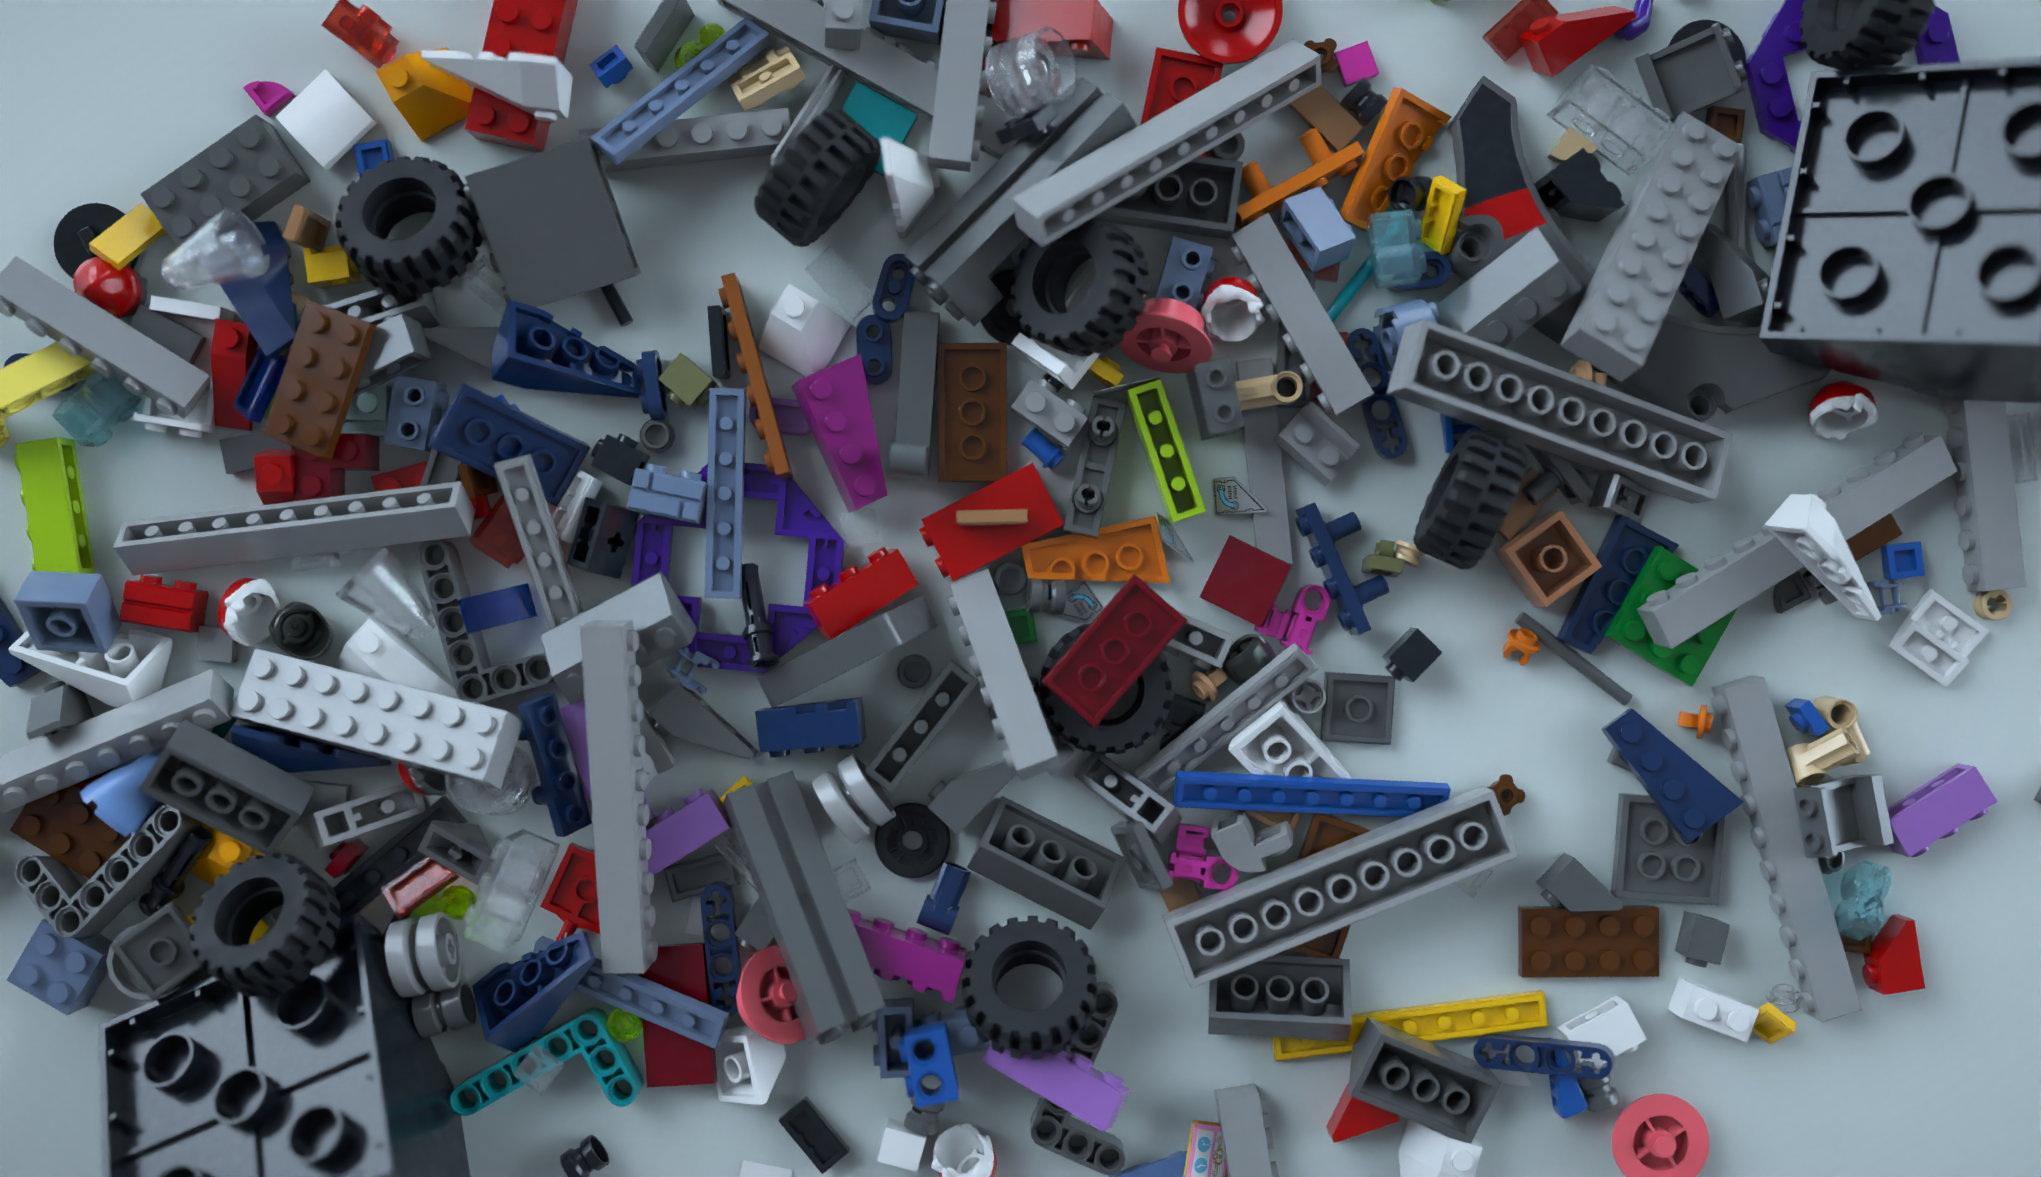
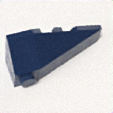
[196,221,299,360]
[230,725,392,773]

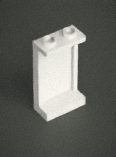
[1011,258,1147,390]
[133,296,235,438]

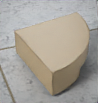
[1547,127,1598,163]

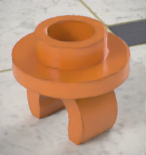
[1503,628,1541,666]
[1678,704,1713,739]

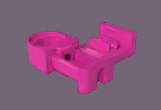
[1254,584,1330,655]
[1167,824,1238,890]

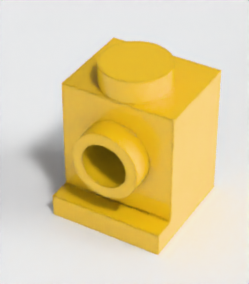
[303,246,361,289]

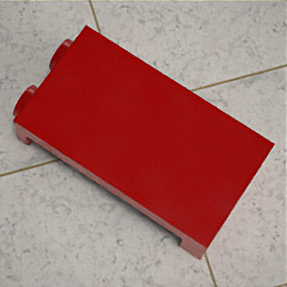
[919,463,1064,581]

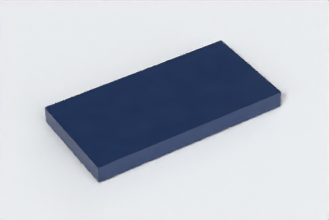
[428,382,590,507]

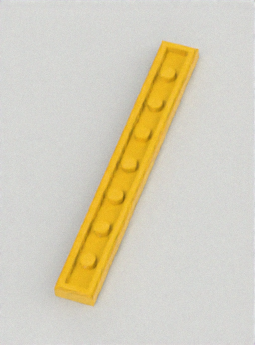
[1272,990,1548,1061]

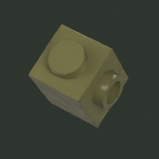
[658,353,717,409]

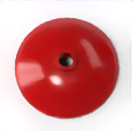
[1178,0,1283,65]

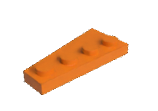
[1339,87,1451,232]
[1021,516,1170,583]

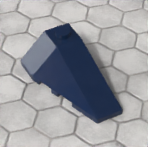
[491,300,641,398]
[472,931,595,1053]

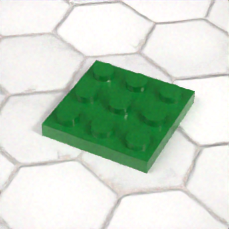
[1604,546,1738,687]

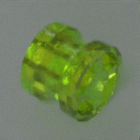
[607,1008,643,1042]

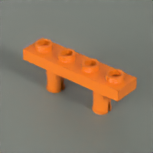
[1235,128,1364,229]

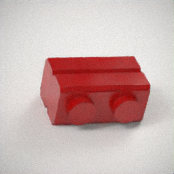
[119,575,209,633]

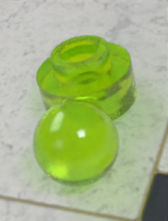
[674,23,725,70]
[412,885,477,920]

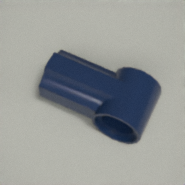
[916,861,971,936]

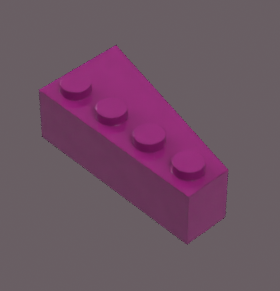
[791,354,888,513]
[847,908,966,1003]

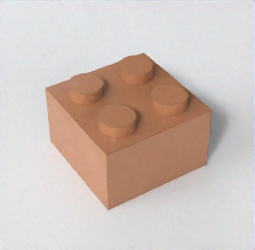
[1494,510,1602,608]

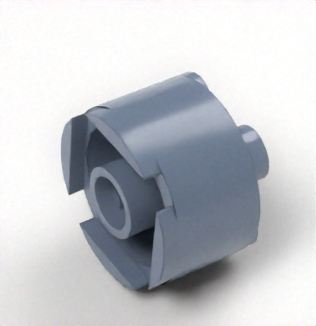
[1373,299,1439,375]

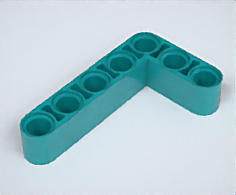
[450,1007,644,1116]

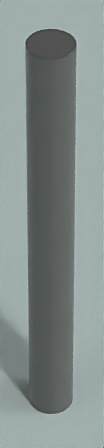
[1515,612,1632,706]

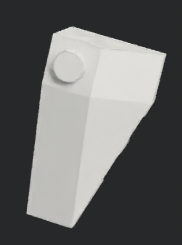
[881,138,940,239]
[8,629,173,708]
[1228,698,1353,818]

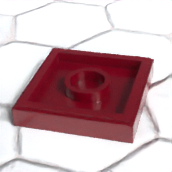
[1199,535,1293,628]

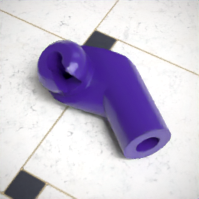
[1614,0,1654,41]

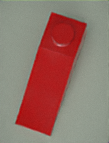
[1519,6,1637,78]
[210,318,263,431]

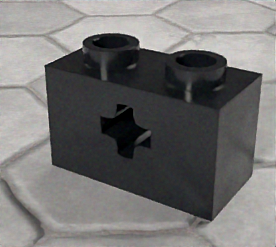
[566,497,639,579]

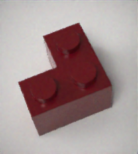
[295,433,380,501]

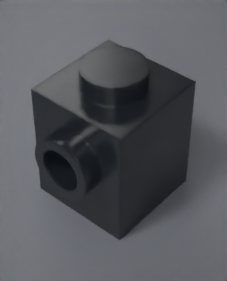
[591,433,651,486]
[1382,627,1443,682]

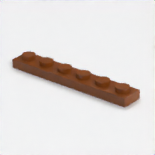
[718,273,794,481]

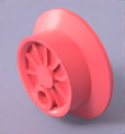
[1118,298,1213,374]
[736,946,806,1044]
[1612,1094,1709,1177]

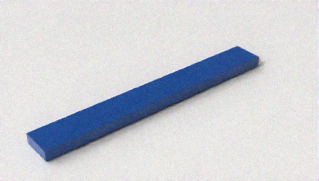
[1172,771,1451,817]

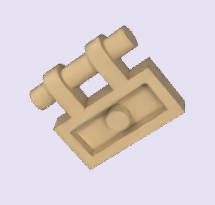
[727,45,806,112]

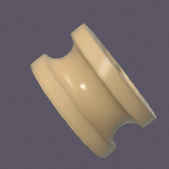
[1393,540,1425,568]
[1973,590,2012,620]

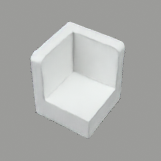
[877,1118,927,1171]

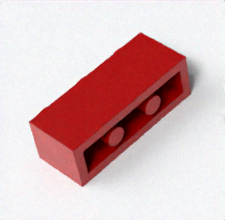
[803,546,919,640]

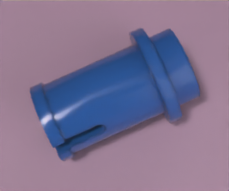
[1021,427,1066,470]

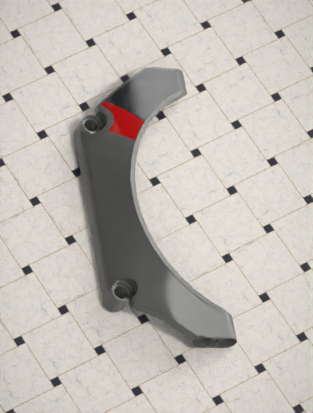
[1445,76,1832,423]

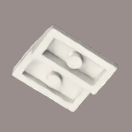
[276,69,377,171]
[1889,588,1990,687]

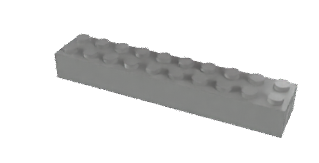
[1386,319,1733,504]
[1162,786,1519,988]

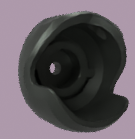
[269,601,333,661]
[1222,634,1277,686]

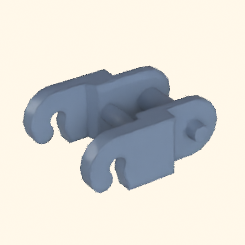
[1865,579,1907,615]
[667,647,720,695]

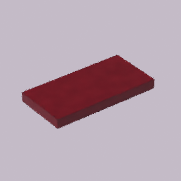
[1041,574,1188,727]
[638,942,718,1087]

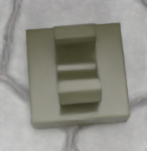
[1361,540,1404,578]

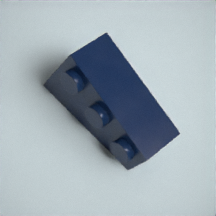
[755,697,867,758]

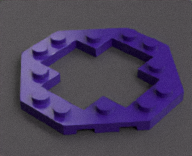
[1745,0,1960,154]
[631,463,845,673]

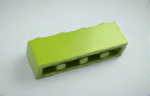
[1125,379,1206,524]
[15,437,96,574]

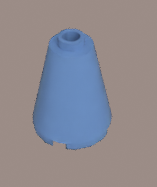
[80,747,165,836]

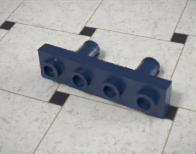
[1295,502,1390,635]
[518,693,592,837]

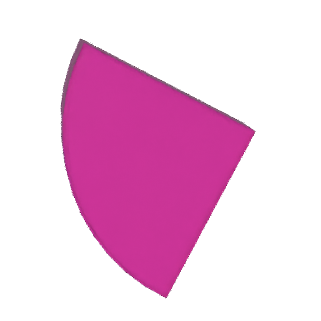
[243,81,295,117]

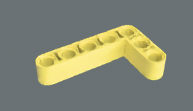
[0,342,98,448]

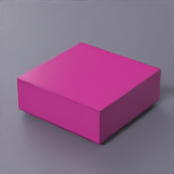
[1334,41,1379,88]

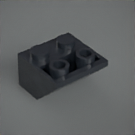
[1534,148,1625,222]

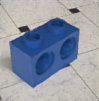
[898,1021,960,1108]

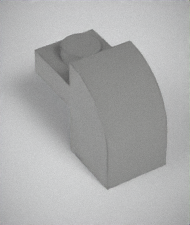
[1211,810,1293,873]

